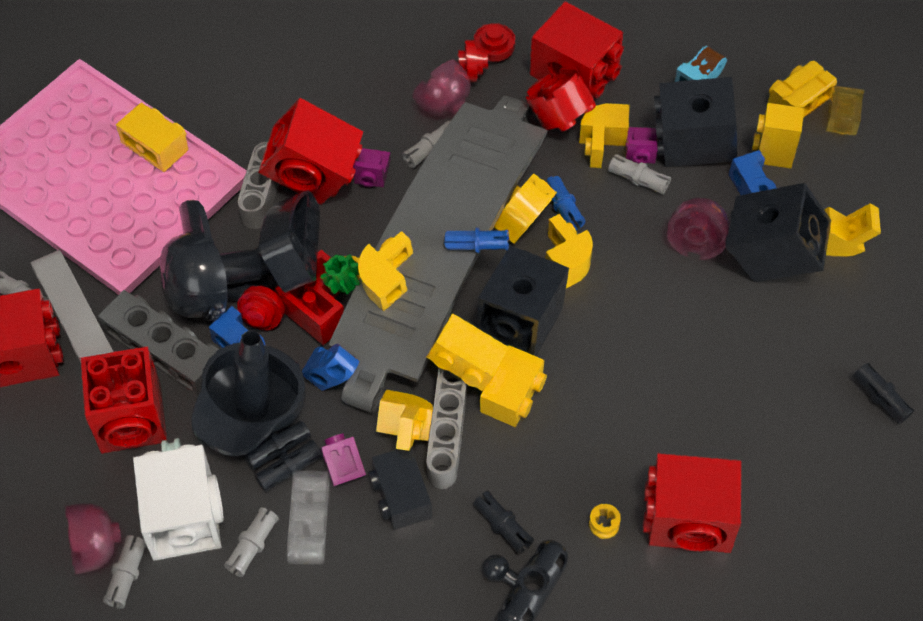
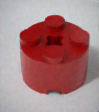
[525,66,596,131]

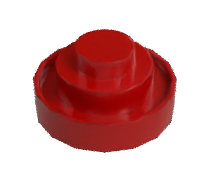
[474,23,515,61]
[458,40,488,83]
[237,286,285,330]

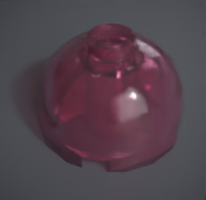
[412,59,471,116]
[667,197,730,260]
[65,503,121,575]

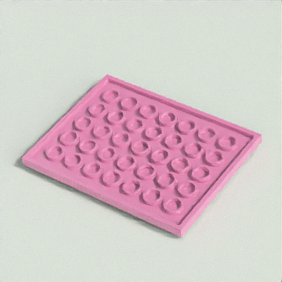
[0,59,246,295]

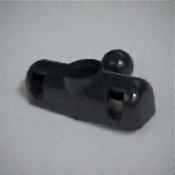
[482,540,568,621]

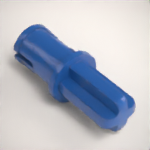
[546,176,586,230]
[444,227,509,253]

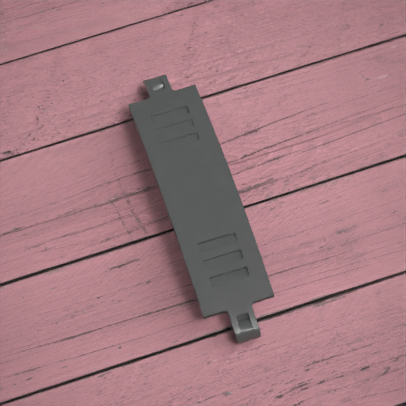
[328,95,547,414]

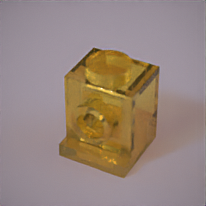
[826,86,864,136]

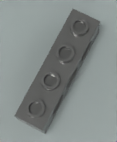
[98,290,219,397]

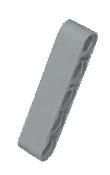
[30,249,113,363]
[426,368,468,489]

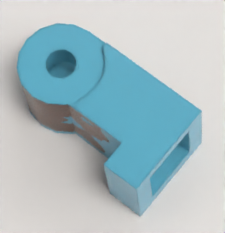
[675,46,727,82]

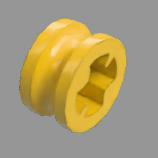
[589,504,621,539]

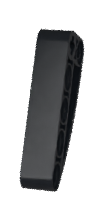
[259,190,320,293]

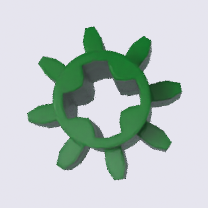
[321,254,360,294]

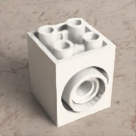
[133,445,224,561]

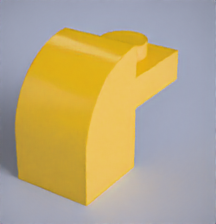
[579,103,629,168]
[494,173,557,244]
[824,203,881,257]
[545,214,593,289]
[358,231,413,311]
[376,390,433,451]

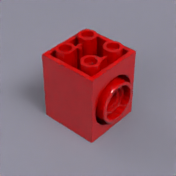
[530,1,624,99]
[258,98,363,205]
[0,288,63,387]
[81,346,167,454]
[643,453,741,553]

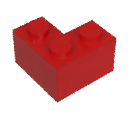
[275,250,344,346]

